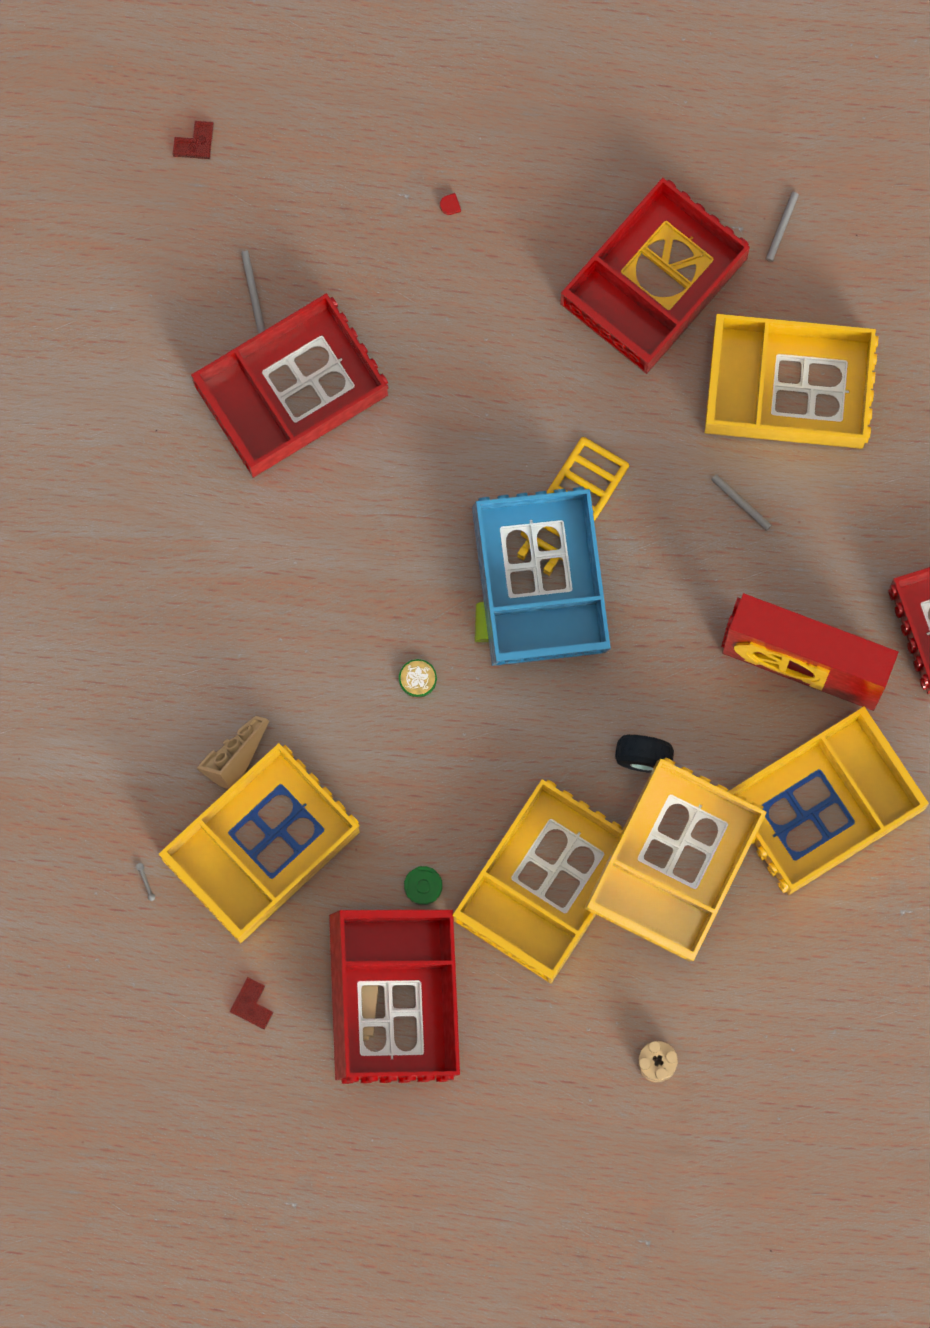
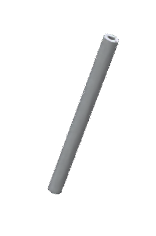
[241,251,265,334]

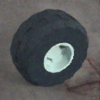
[615,734,674,773]

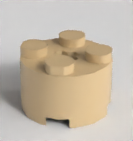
[638,1041,678,1082]

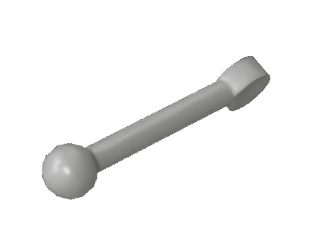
[136,863,155,901]

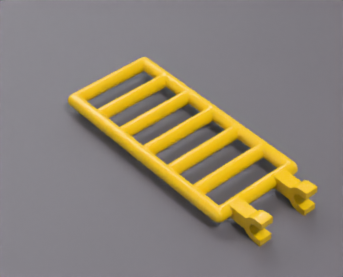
[517,437,629,577]

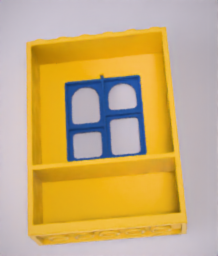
[728,706,929,896]
[159,743,360,944]

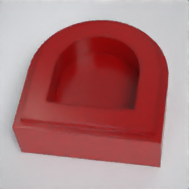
[440,193,461,215]

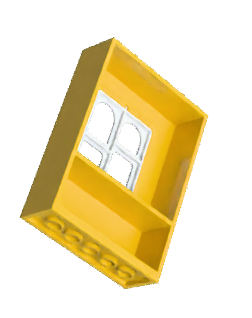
[704,314,879,449]
[584,758,767,961]
[453,779,623,984]

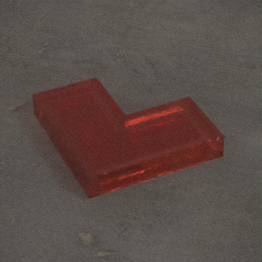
[173,121,214,159]
[230,977,273,1030]

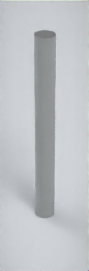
[766,192,799,262]
[711,474,772,530]

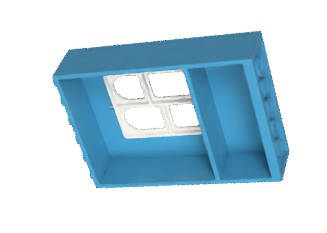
[472,487,611,666]

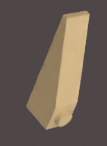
[197,716,269,789]

